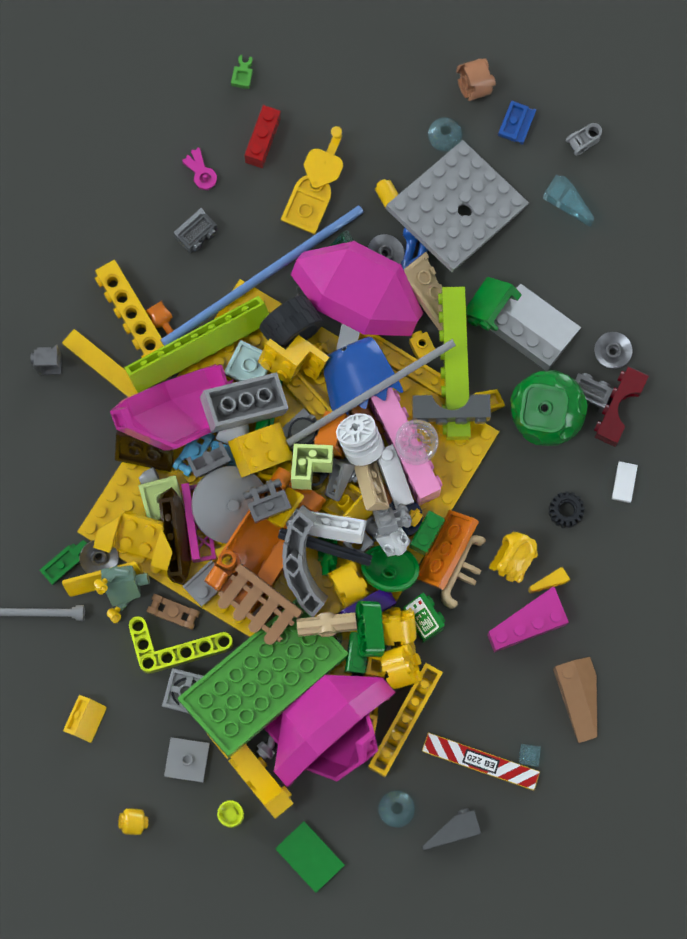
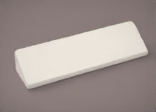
[286,509,367,544]

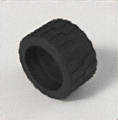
[259,295,324,350]

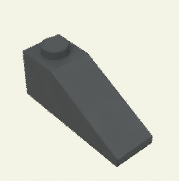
[422,808,481,850]

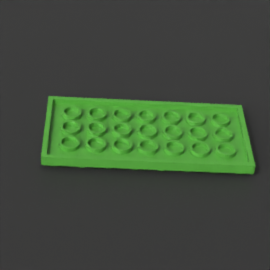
[177,599,349,758]

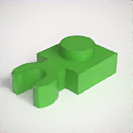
[231,55,253,89]

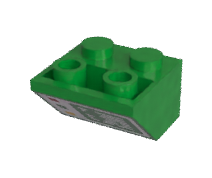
[402,592,445,643]

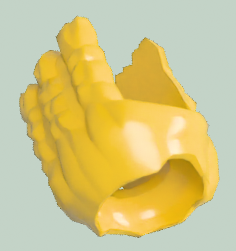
[489,531,538,583]

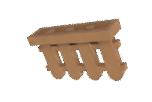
[218,564,304,645]

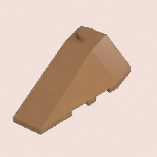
[553,657,597,743]

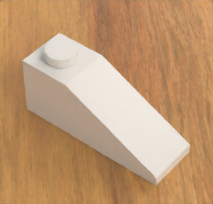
[376,444,414,510]

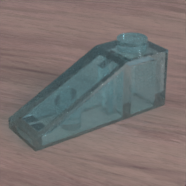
[543,174,595,227]

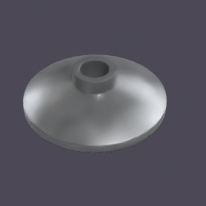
[368,234,404,264]
[594,332,633,369]
[80,540,119,573]

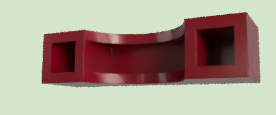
[594,367,649,447]

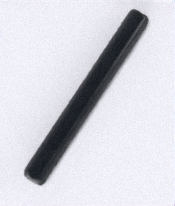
[278,528,372,566]

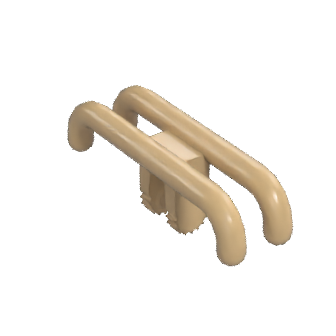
[440,535,486,609]

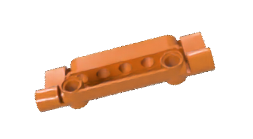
[204,467,326,614]

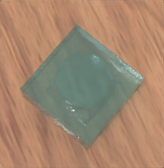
[518,744,541,767]

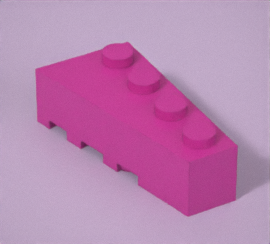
[487,586,569,653]

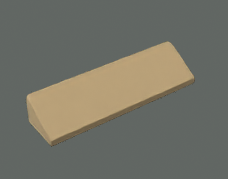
[354,461,390,511]

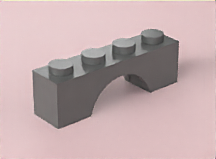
[412,394,491,425]

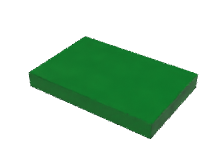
[275,822,345,893]

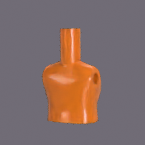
[146,301,173,335]

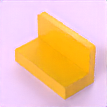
[63,695,107,743]

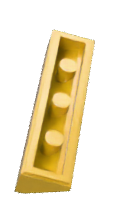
[62,561,142,597]

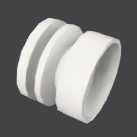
[336,414,385,466]

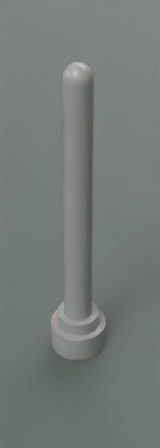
[0,605,85,621]

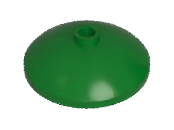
[361,545,419,592]

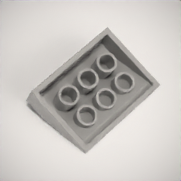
[489,284,581,371]

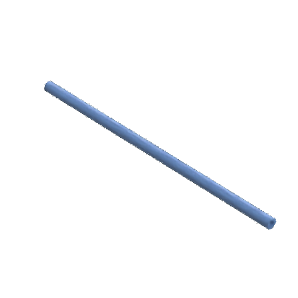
[161,205,364,346]

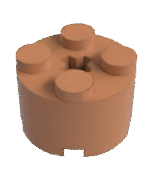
[457,58,496,101]

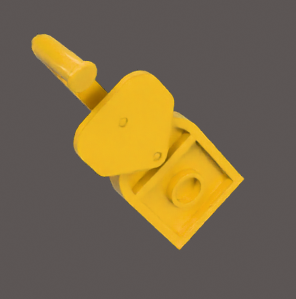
[280,126,343,235]

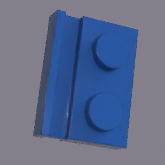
[498,101,536,145]

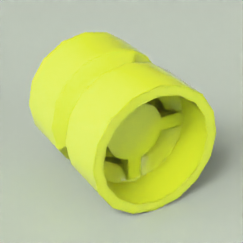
[217,801,244,828]

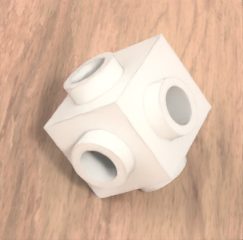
[376,527,411,556]

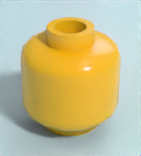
[118,808,148,835]

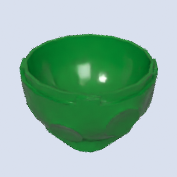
[510,370,587,446]

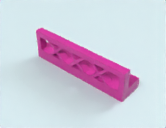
[181,483,216,563]

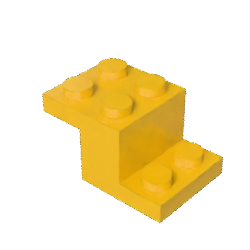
[258,335,329,384]

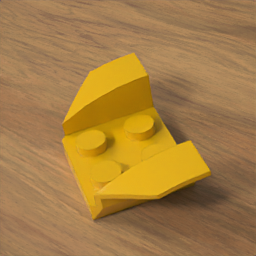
[93,511,173,570]

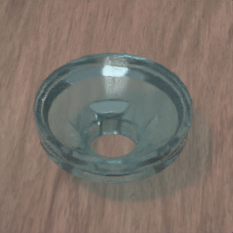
[428,117,462,151]
[379,791,415,827]

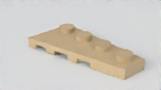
[403,252,442,330]

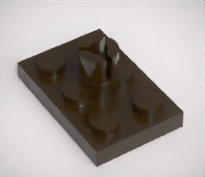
[115,430,174,472]

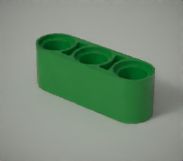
[356,601,385,657]

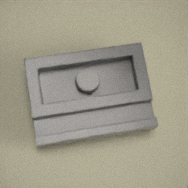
[183,560,218,607]

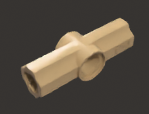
[296,612,357,637]

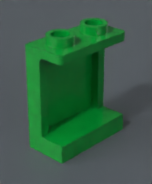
[466,277,522,331]

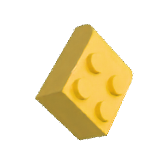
[228,422,293,478]

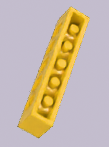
[95,259,164,358]
[368,663,443,778]

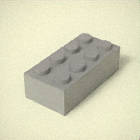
[200,372,289,433]

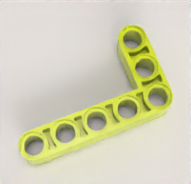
[129,617,233,674]

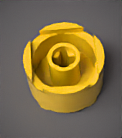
[328,562,369,608]
[382,607,417,646]
[381,644,422,689]

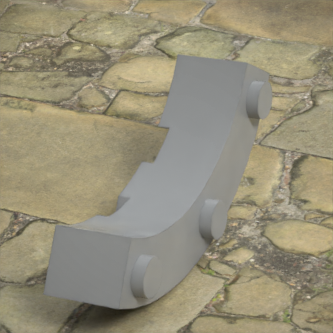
[282,505,328,617]

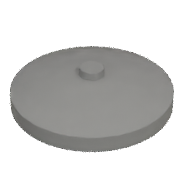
[191,466,268,544]

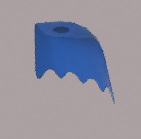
[323,336,403,415]

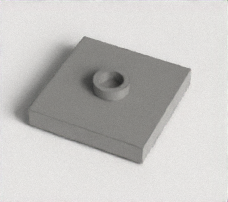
[164,737,210,783]

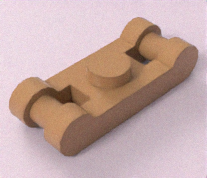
[146,594,200,630]

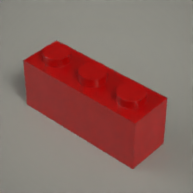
[245,105,281,168]

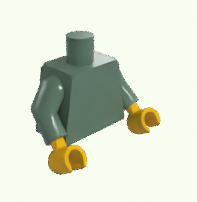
[94,565,150,623]

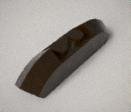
[158,487,191,585]

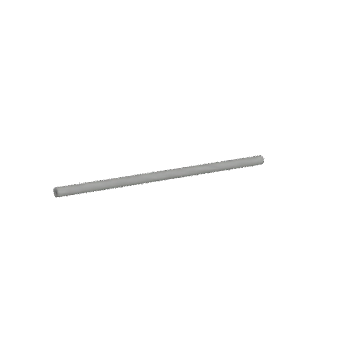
[286,339,456,446]

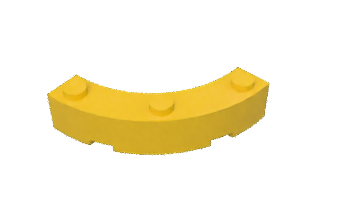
[207,734,294,819]

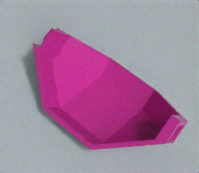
[291,241,423,336]
[110,364,233,451]
[274,675,396,787]
[264,713,378,781]

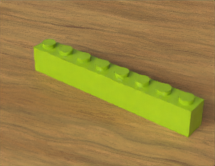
[438,287,471,440]
[124,296,269,393]

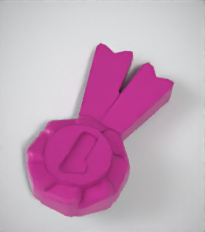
[182,147,217,190]

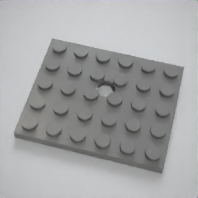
[385,140,529,272]

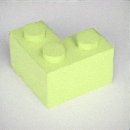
[291,444,334,490]

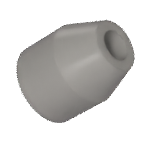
[139,467,159,484]

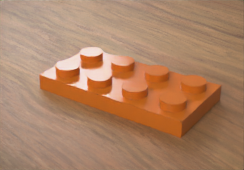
[417,510,479,590]

